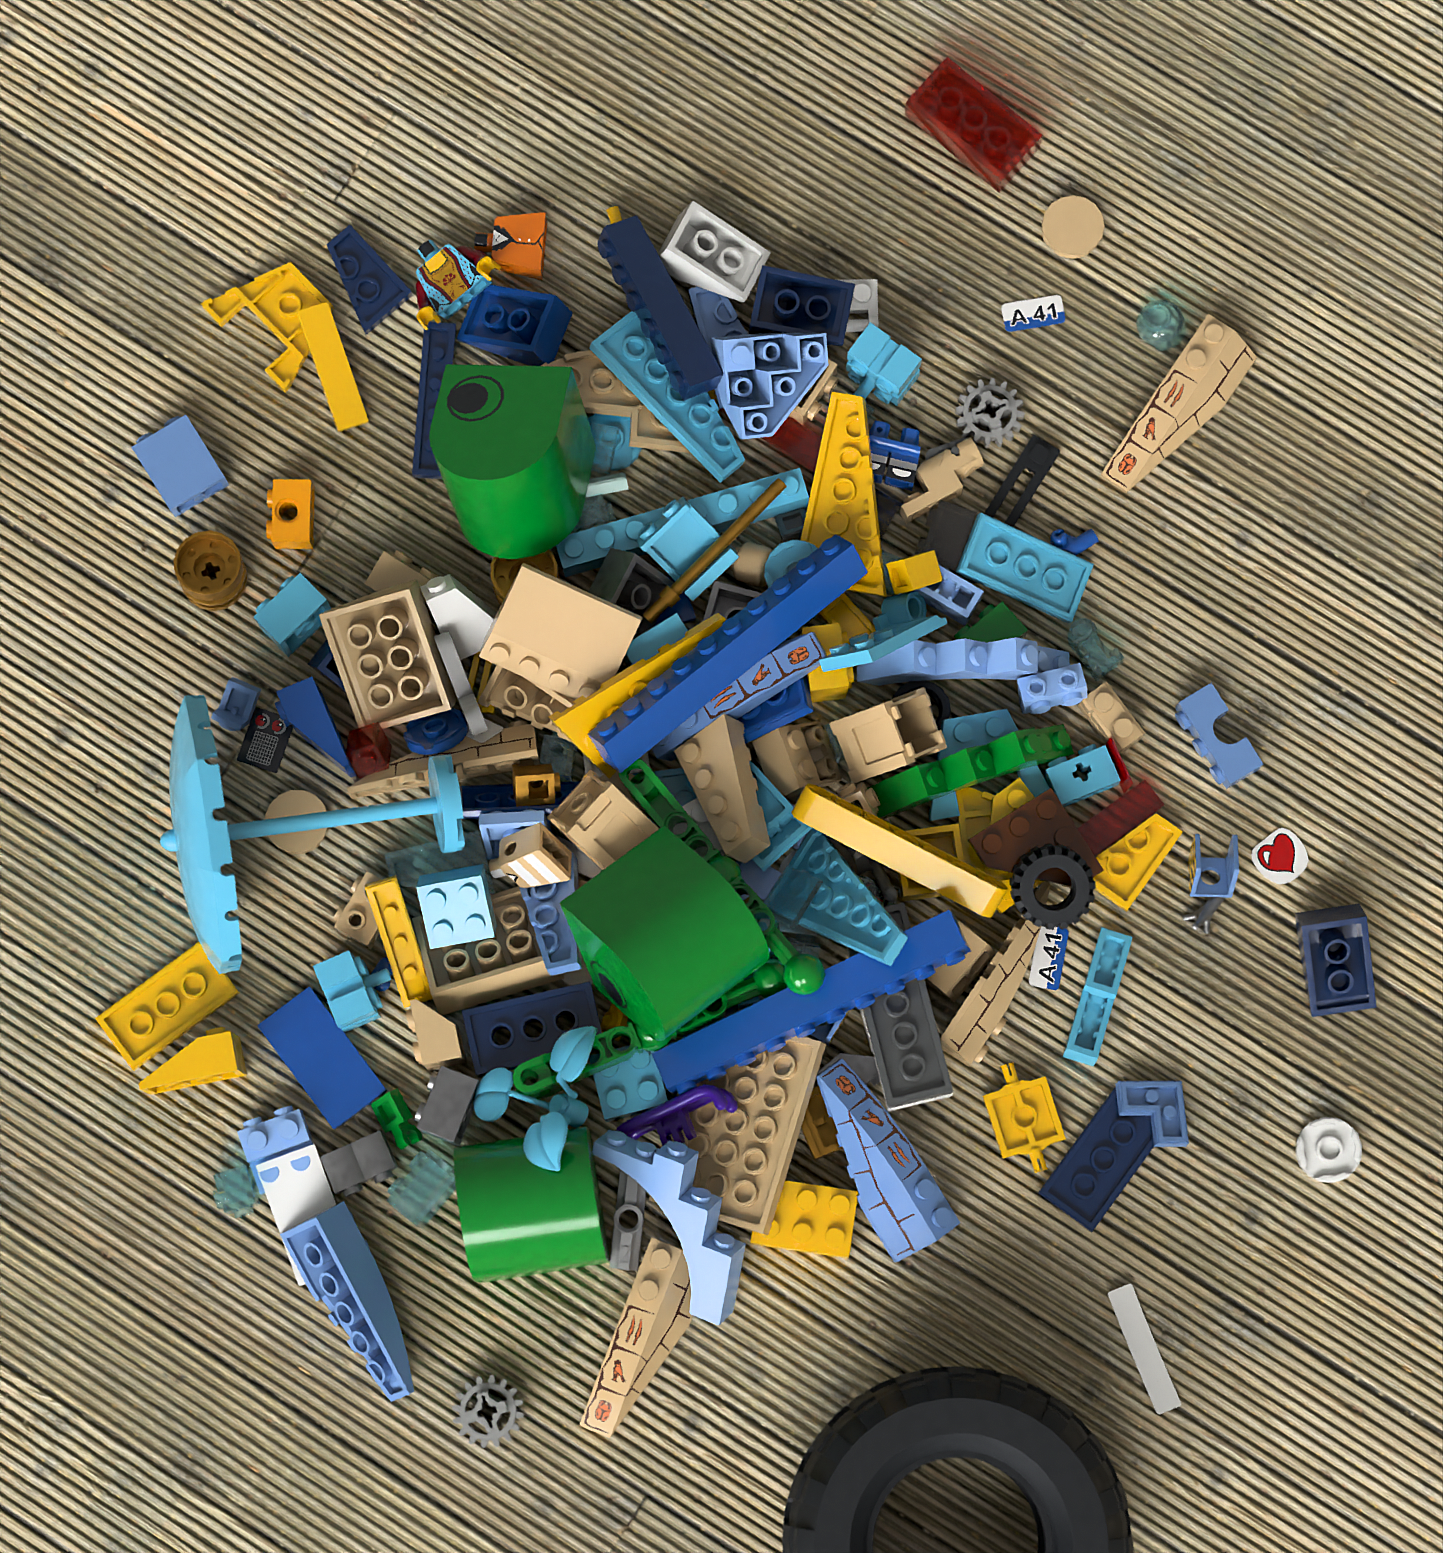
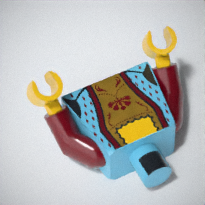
[416,240,501,330]

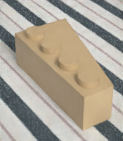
[674,714,771,863]

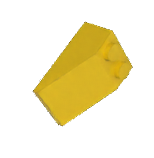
[138,1027,247,1095]

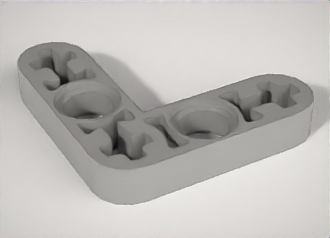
[434,631,488,736]

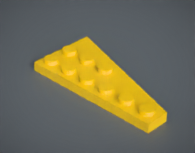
[800,392,887,597]
[548,613,726,779]

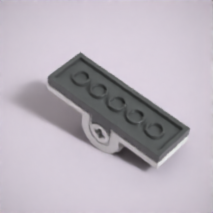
[846,903,953,1111]

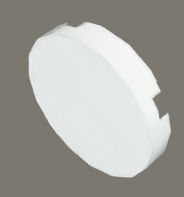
[1295,1117,1362,1183]

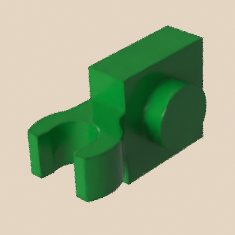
[370,1088,423,1150]

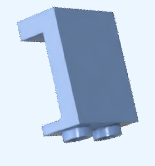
[131,415,229,517]

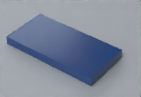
[257,986,388,1130]

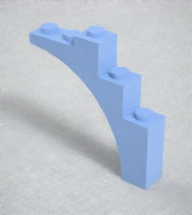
[857,637,1070,686]
[592,1130,746,1325]

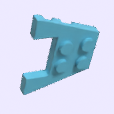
[928,709,1050,821]

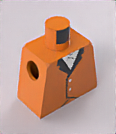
[474,212,548,280]

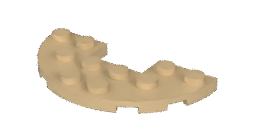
[541,351,690,453]

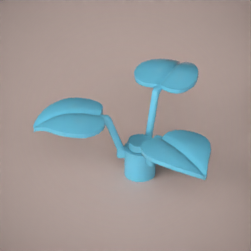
[473,1026,597,1171]

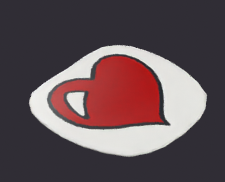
[1251,828,1309,884]

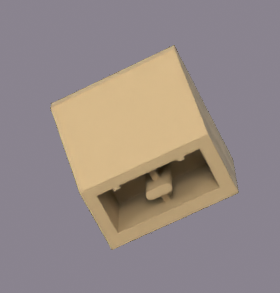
[752,721,842,799]
[406,999,467,1071]

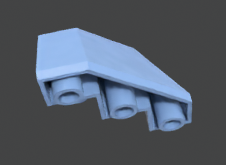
[711,333,828,440]

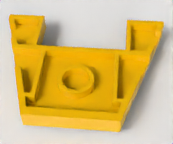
[201,262,334,393]

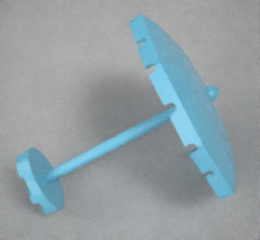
[160,695,465,974]

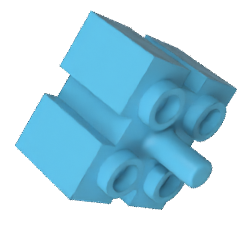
[846,322,922,406]
[313,950,391,1033]

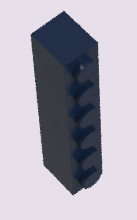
[597,215,723,401]

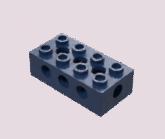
[462,981,602,1078]

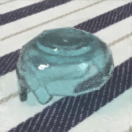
[1136,300,1186,351]

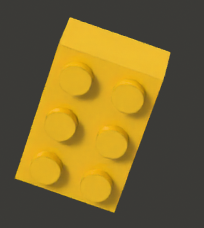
[750,1180,858,1259]

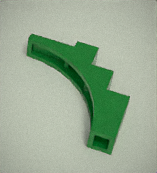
[867,724,1074,819]

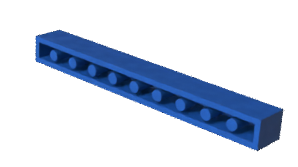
[588,534,868,773]
[652,909,971,1095]

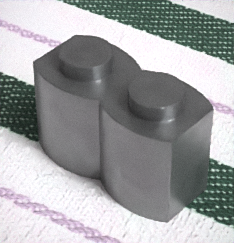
[320,1130,398,1197]

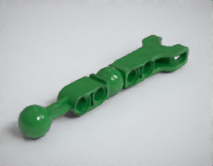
[619,759,825,995]
[513,958,788,1103]

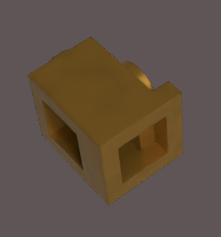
[512,764,561,807]

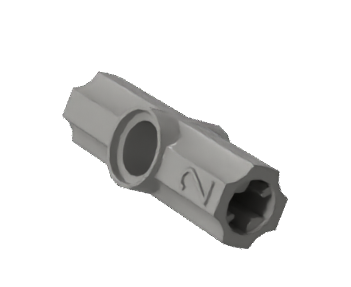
[609,1169,647,1271]

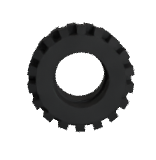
[1009,843,1096,930]

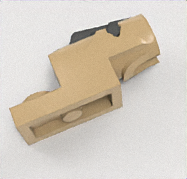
[900,437,984,524]

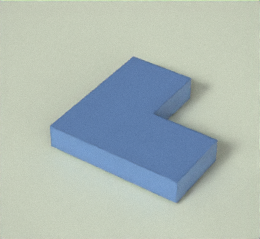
[1115,1081,1189,1147]

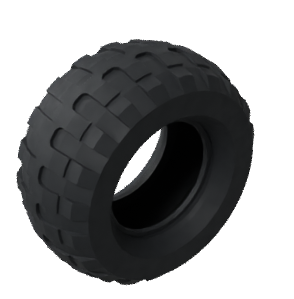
[782,1366,1134,1553]

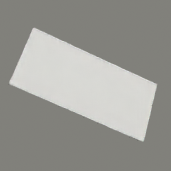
[255,1144,336,1286]

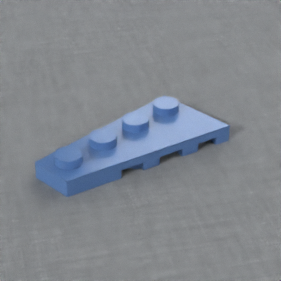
[688,287,748,409]
[519,853,582,976]

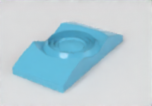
[684,761,812,872]

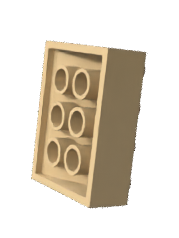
[479,563,642,700]
[319,579,458,735]
[412,886,565,1016]

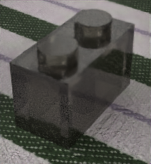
[915,500,977,574]

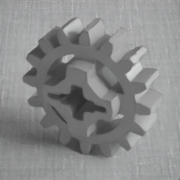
[955,378,1025,448]
[452,1375,525,1448]

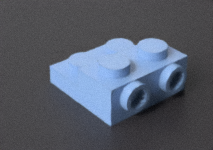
[1017,663,1087,714]
[479,809,552,860]
[237,1105,314,1195]

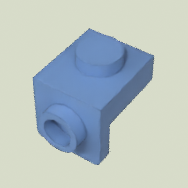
[211,677,261,731]

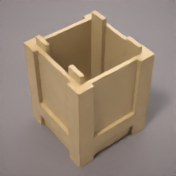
[829,687,947,783]
[546,769,659,870]

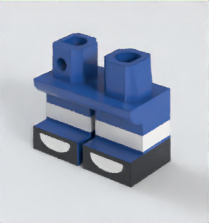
[869,420,921,491]

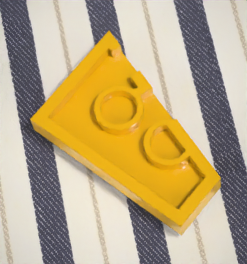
[1093,813,1183,912]

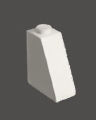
[420,574,497,660]

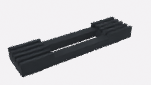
[967,435,1060,541]

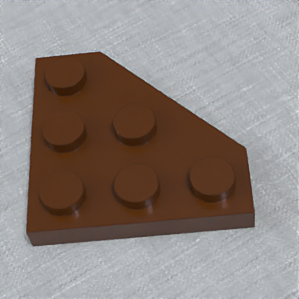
[968,788,1104,888]

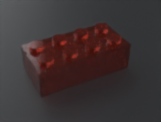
[905,57,1043,193]

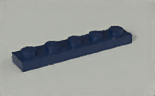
[412,322,457,479]

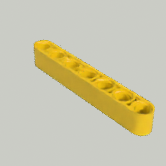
[791,783,1008,918]

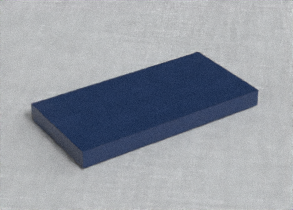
[1038,1087,1154,1233]

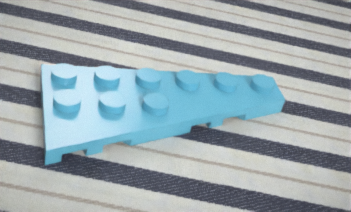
[589,311,745,483]
[765,828,908,966]

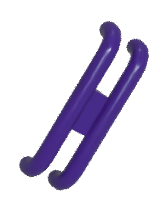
[615,1084,738,1146]

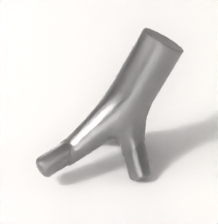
[1182,897,1225,934]

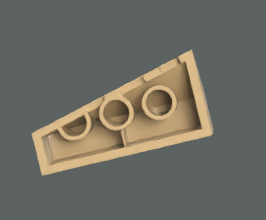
[477,665,574,743]

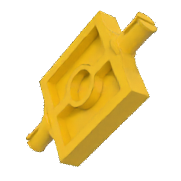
[982,1062,1066,1173]

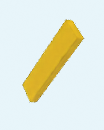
[297,302,369,432]
[365,875,433,1008]

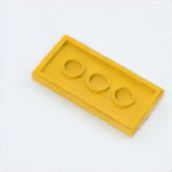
[95,942,240,1071]

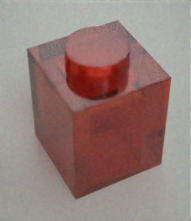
[346,722,392,778]

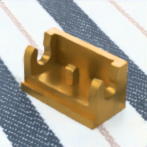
[801,1086,844,1161]

